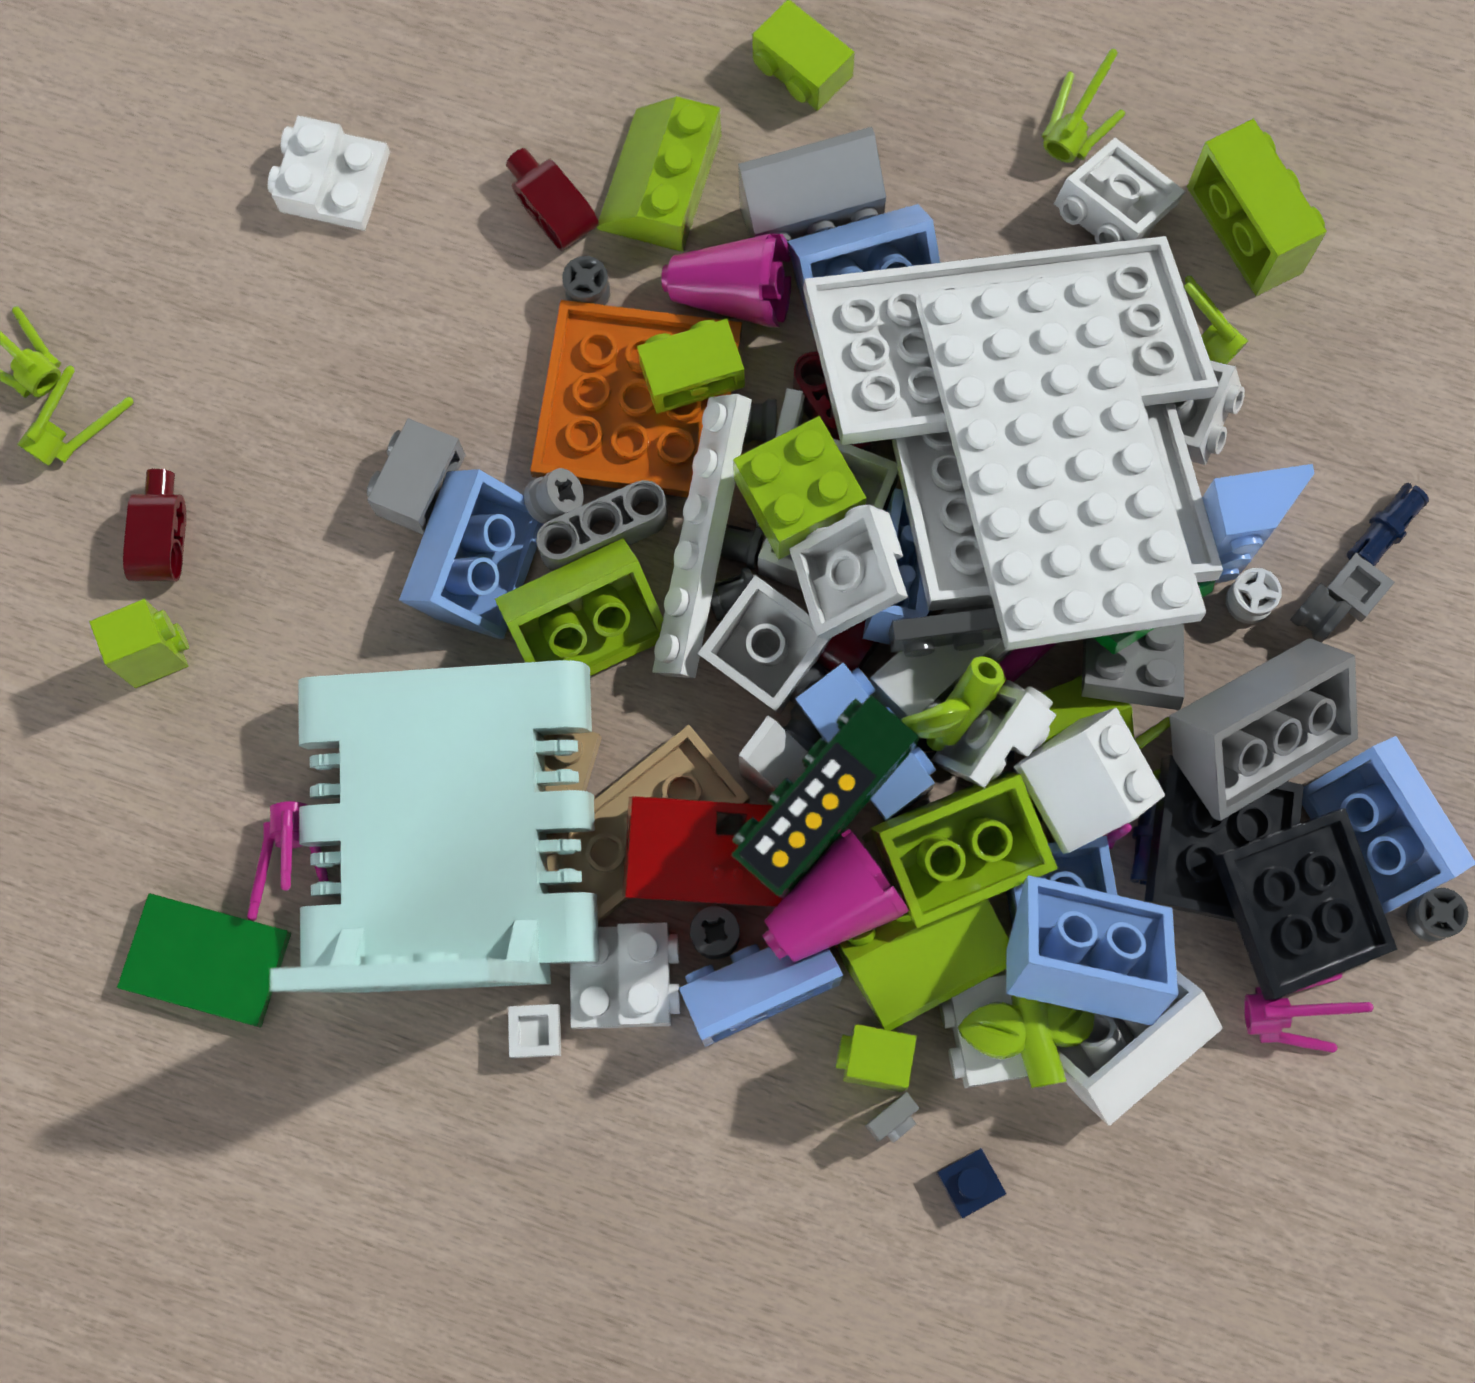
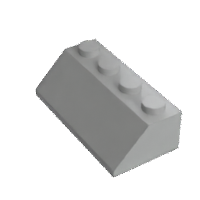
[1170,638,1358,821]

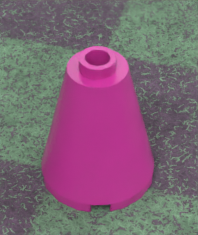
[661,233,791,327]
[762,829,909,962]

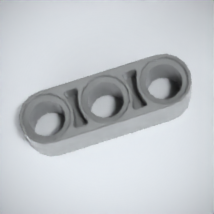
[536,480,668,571]

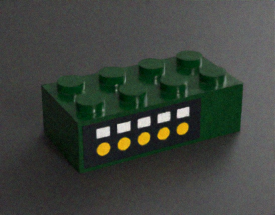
[731,695,919,898]

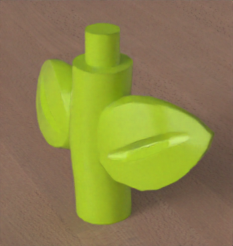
[901,656,1006,751]
[957,995,1095,1088]

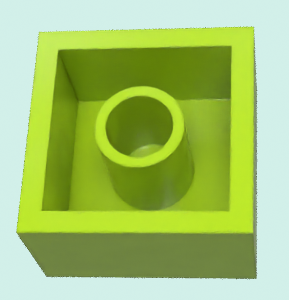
[733,416,867,560]

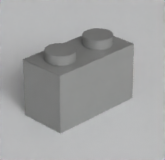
[367,418,466,534]

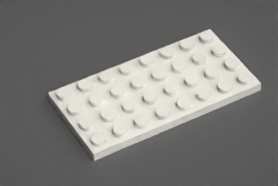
[803,236,1219,445]
[916,270,1206,651]

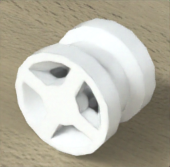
[1226,568,1282,624]

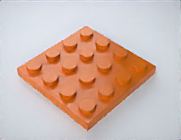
[530,300,742,498]

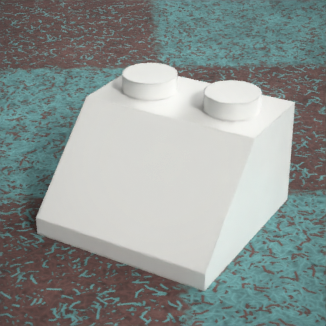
[697,575,832,714]
[1014,707,1165,854]

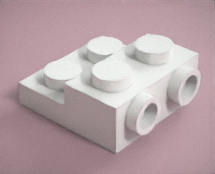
[267,115,390,231]
[1054,138,1186,244]
[1174,361,1245,465]
[789,505,908,640]
[931,680,1056,788]
[570,922,680,1029]

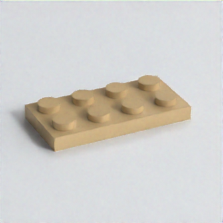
[559,725,750,923]

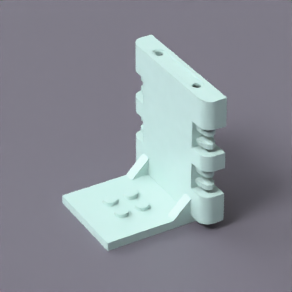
[270,660,599,993]

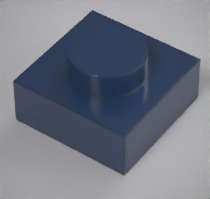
[936,1148,1007,1219]

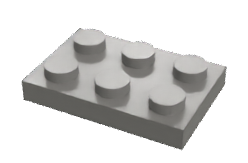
[1081,624,1184,710]

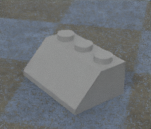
[738,127,886,247]

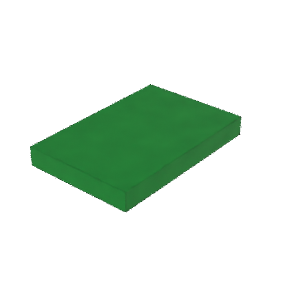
[117,893,292,1028]

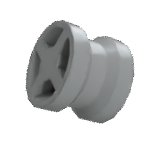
[524,468,584,524]

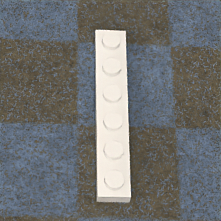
[652,394,752,678]

